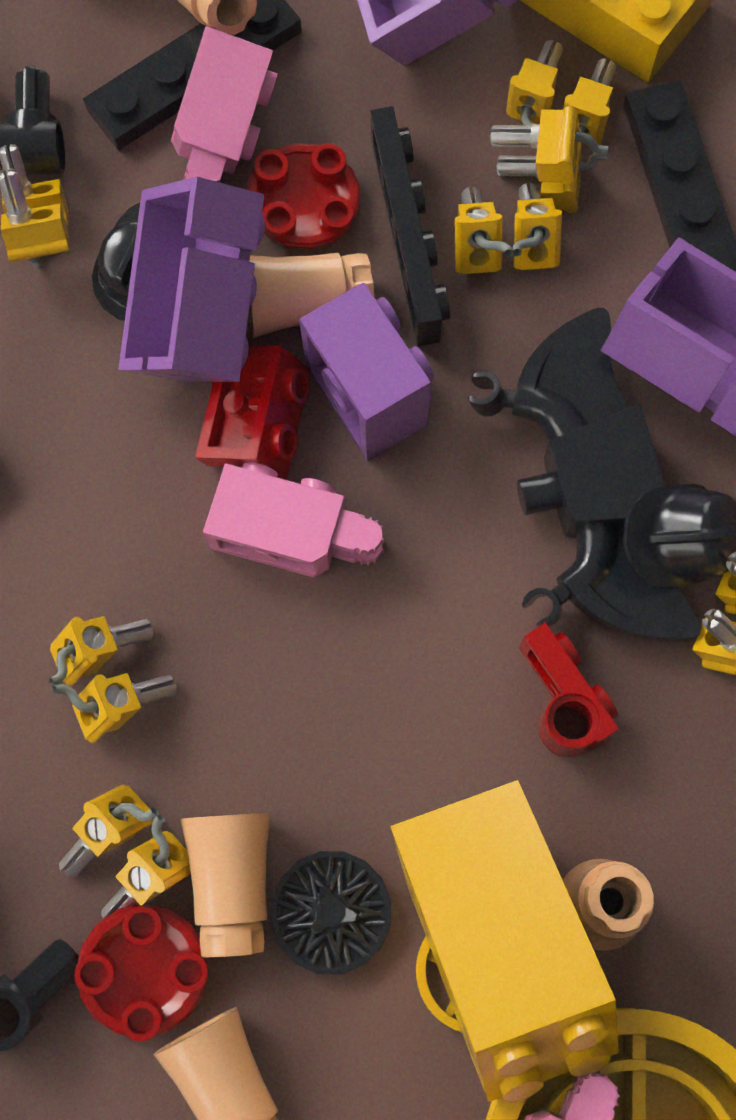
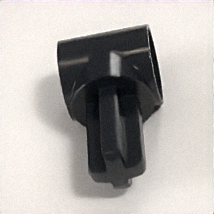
[0,66,65,175]
[0,939,79,1051]

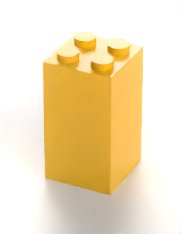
[390,780,619,1102]

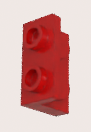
[195,346,310,479]

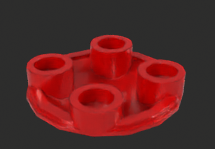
[247,143,361,249]
[74,904,208,1042]

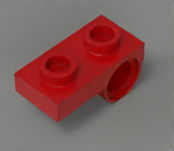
[519,622,619,757]

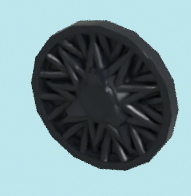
[271,851,391,974]

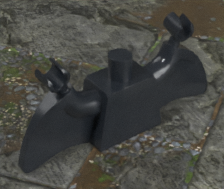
[467,307,701,642]

